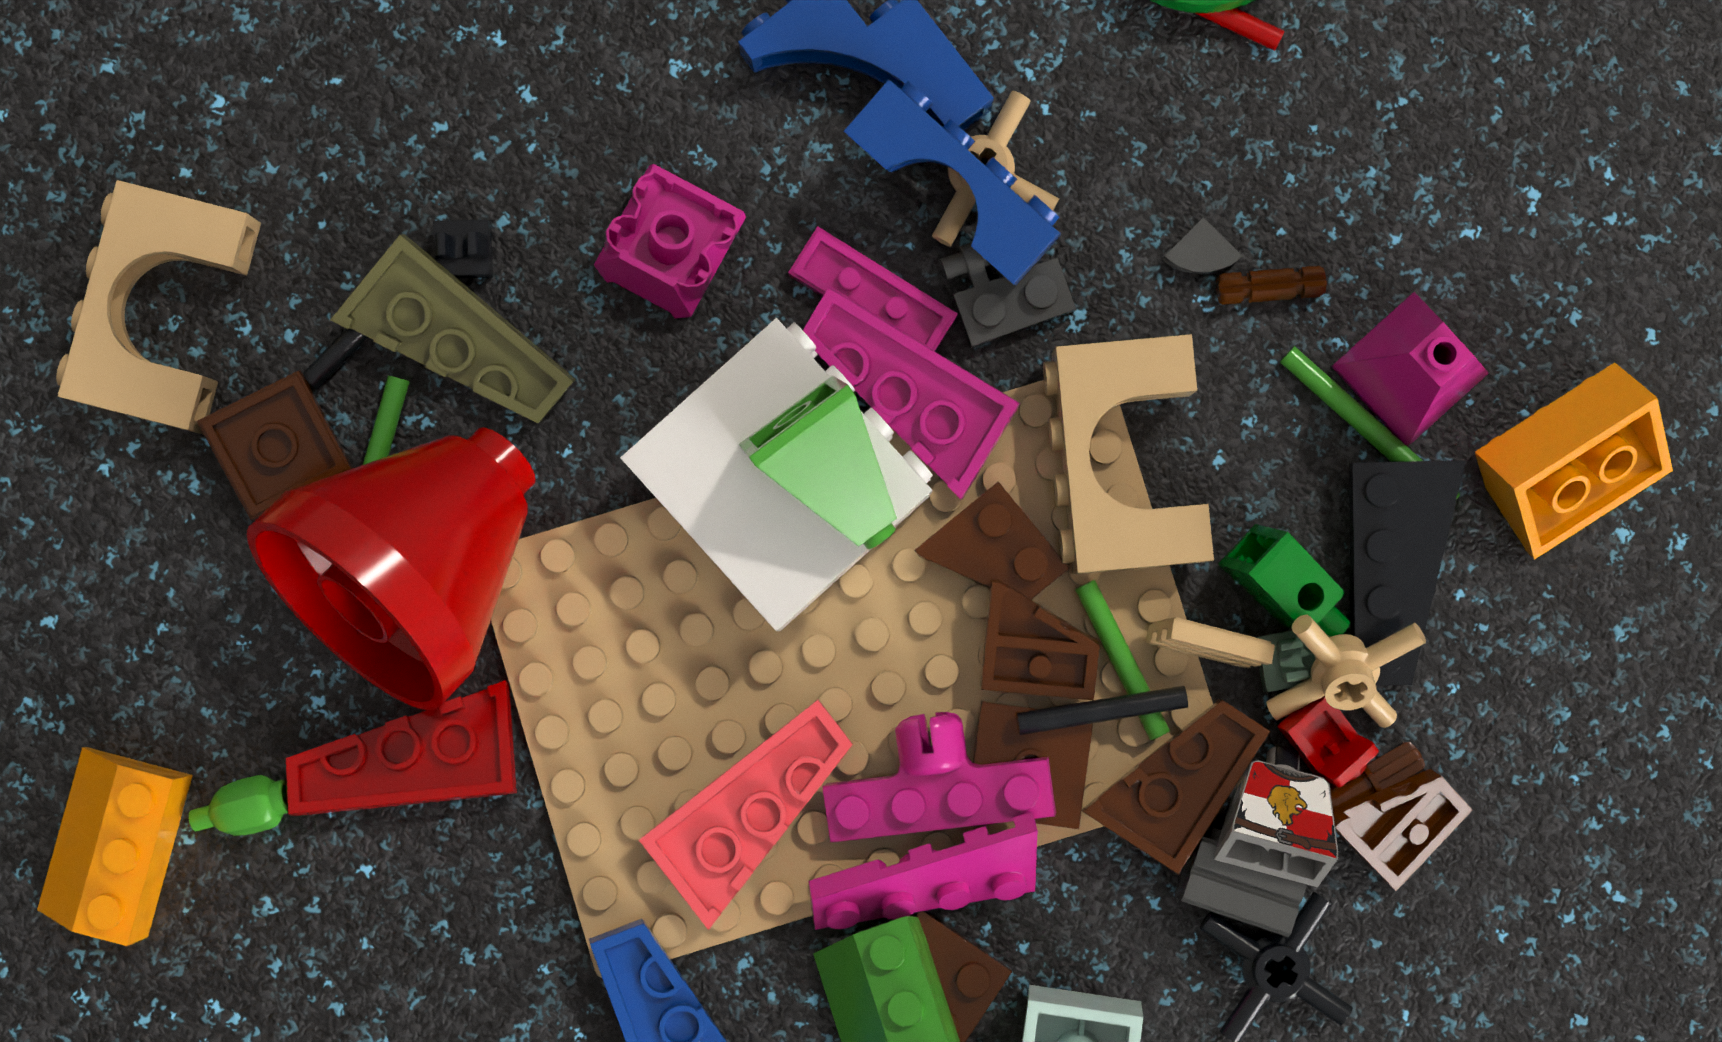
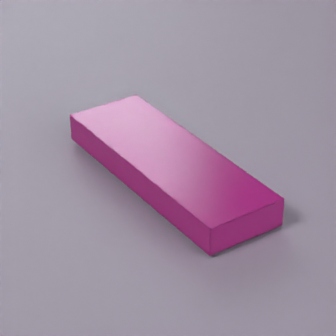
[788,226,958,351]

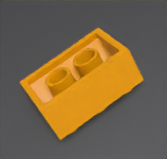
[1475,362,1673,560]
[37,747,193,946]

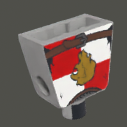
[1214,746,1338,887]

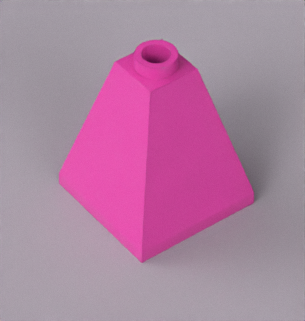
[1331,292,1489,447]

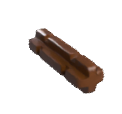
[1216,266,1327,305]

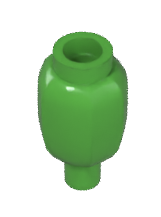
[189,775,288,836]

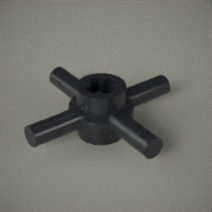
[1199,891,1353,1042]

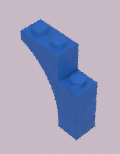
[738,0,994,131]

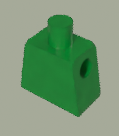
[1218,524,1350,637]

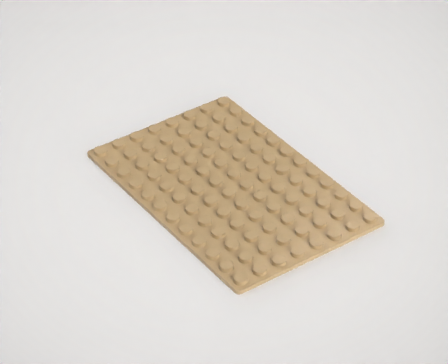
[491,380,1213,978]

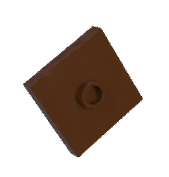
[197,370,353,520]
[973,701,1093,829]

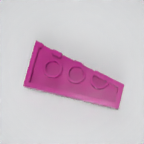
[803,288,1021,500]
[808,811,1038,930]

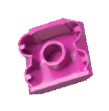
[594,164,746,319]

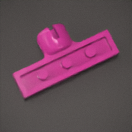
[823,712,1056,843]

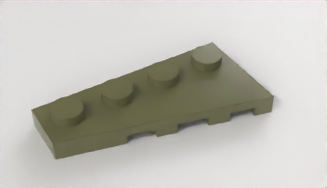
[330,234,576,423]

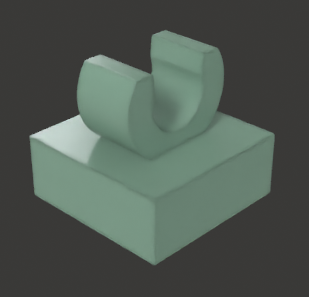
[1255,630,1315,692]

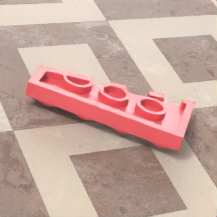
[639,699,853,930]

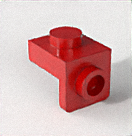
[1277,696,1379,788]

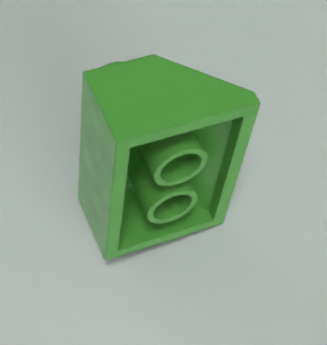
[813,916,960,1042]

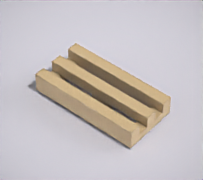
[1146,617,1275,668]

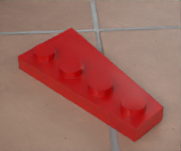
[286,680,517,816]

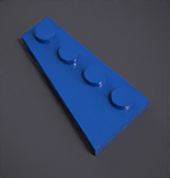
[589,919,727,1042]

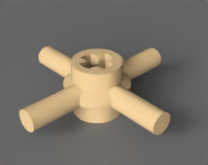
[932,91,1060,247]
[1266,615,1426,728]

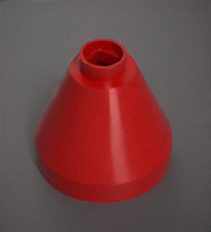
[247,427,536,710]

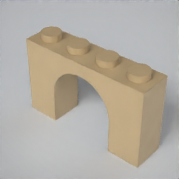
[56,180,261,435]
[1043,334,1214,574]

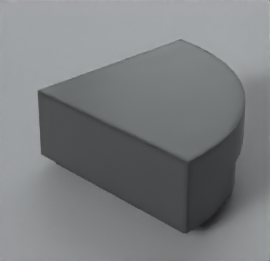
[1162,217,1242,274]

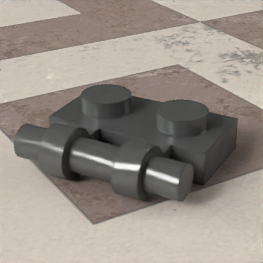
[940,242,1076,349]

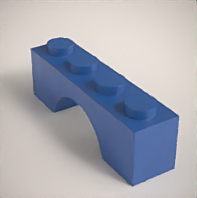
[844,79,1062,285]

